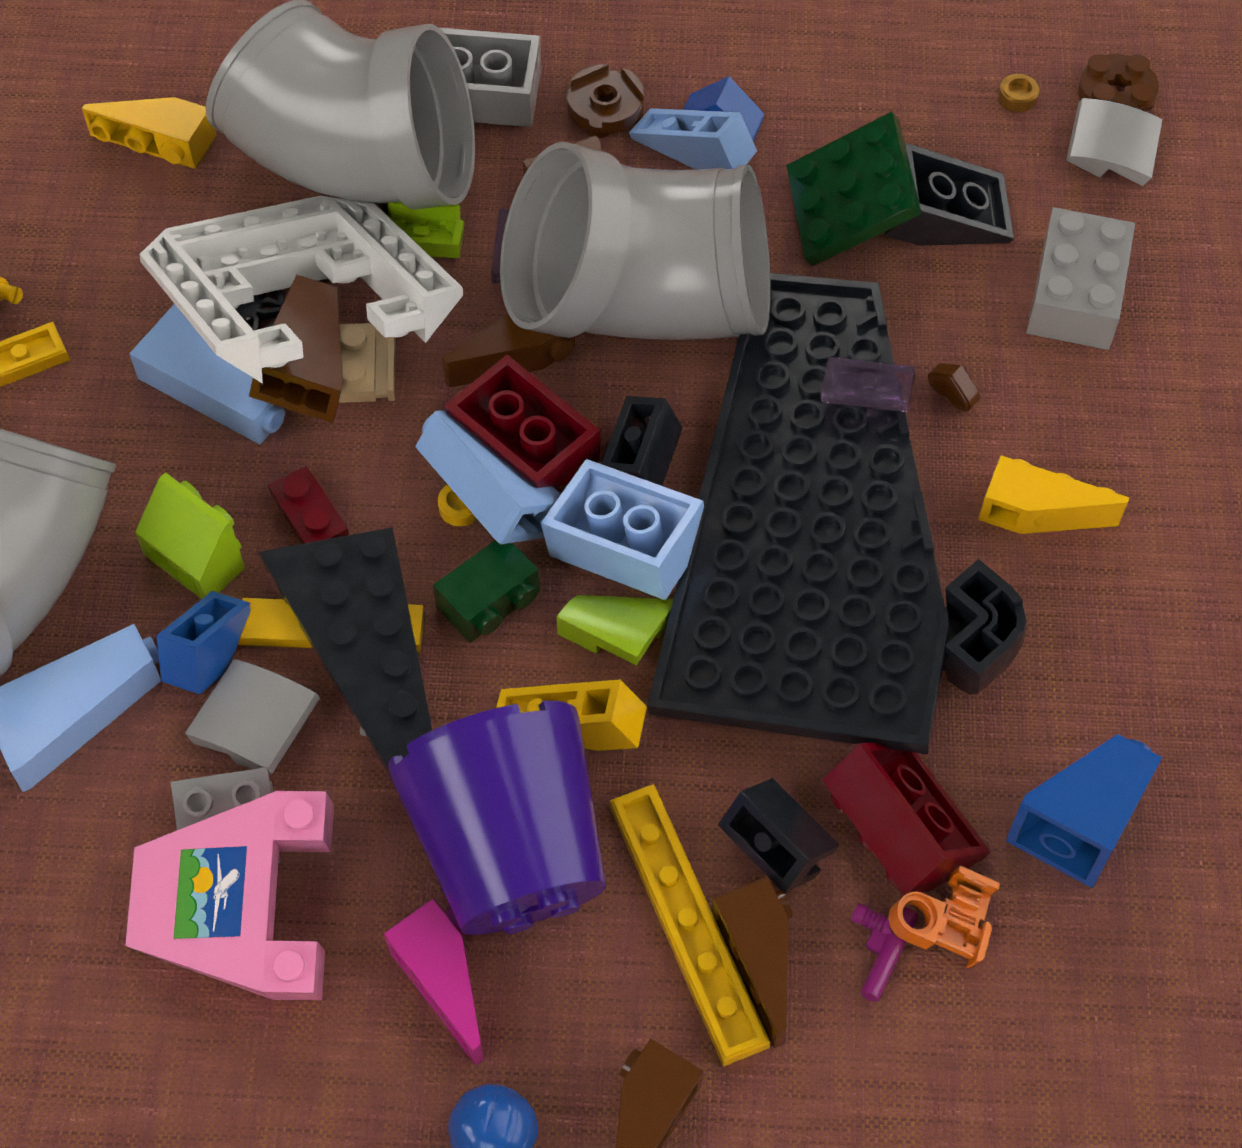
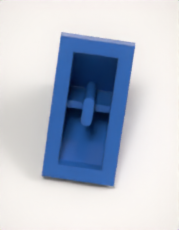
[683,76,764,142]

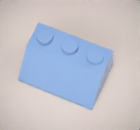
[541,459,704,600]

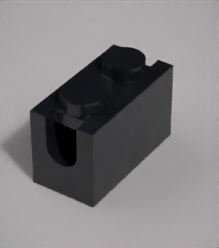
[601,396,683,486]
[718,778,840,894]

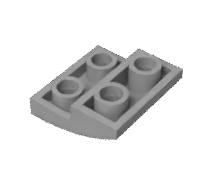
[1066,98,1163,186]
[185,659,320,775]

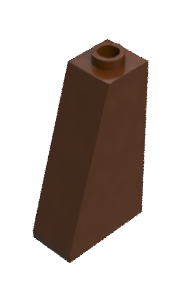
[249,274,343,423]

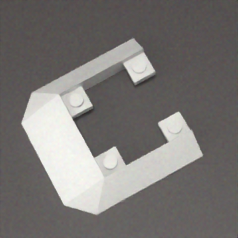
[140,196,463,384]

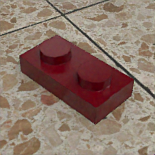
[268,465,349,544]

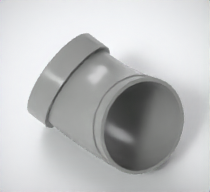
[206,0,475,210]
[500,142,770,340]
[0,429,116,676]

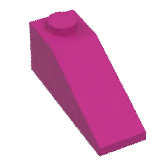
[384,899,484,1065]

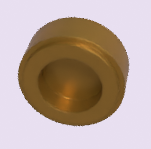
[998,74,1039,112]

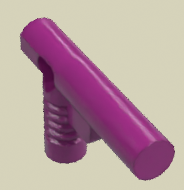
[851,903,918,1002]

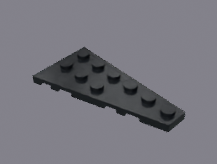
[259,527,432,782]

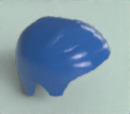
[448,1084,538,1148]

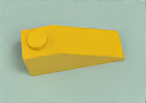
[496,679,647,751]

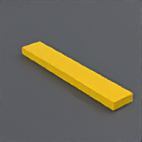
[610,784,770,1067]

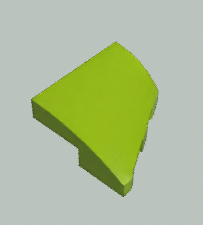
[557,595,673,666]

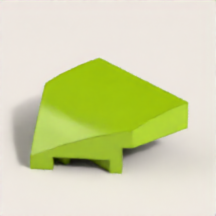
[387,202,464,258]

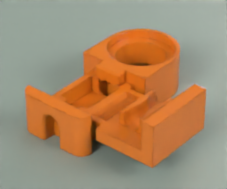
[888,866,1000,968]

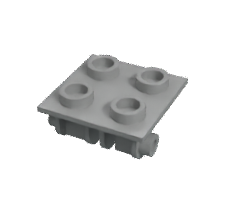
[171,767,281,863]

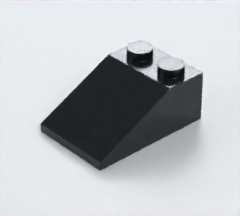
[885,143,1014,246]

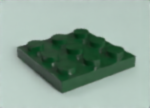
[786,111,922,266]

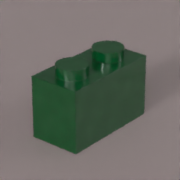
[433,540,540,643]

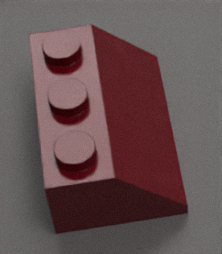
[444,355,600,488]
[822,742,991,895]

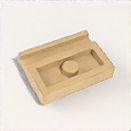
[339,323,396,403]

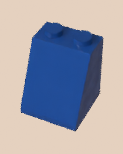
[1006,734,1163,889]

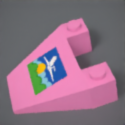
[125,791,334,1000]

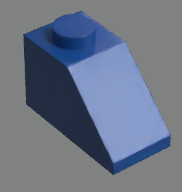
[156,591,251,694]

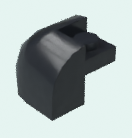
[943,559,1027,695]

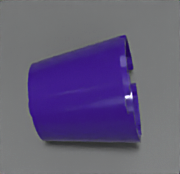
[388,701,606,935]

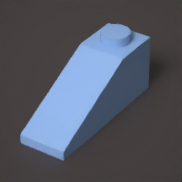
[629,108,757,170]

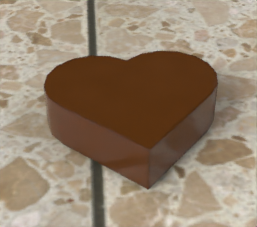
[928,363,980,411]

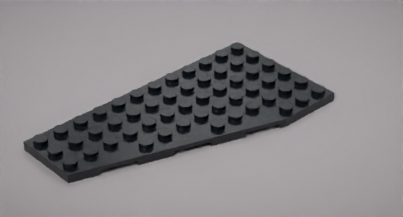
[647,273,949,754]

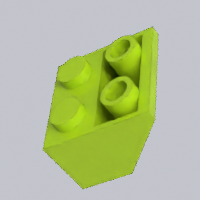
[135,472,245,599]

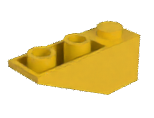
[82,97,217,169]
[978,455,1130,534]

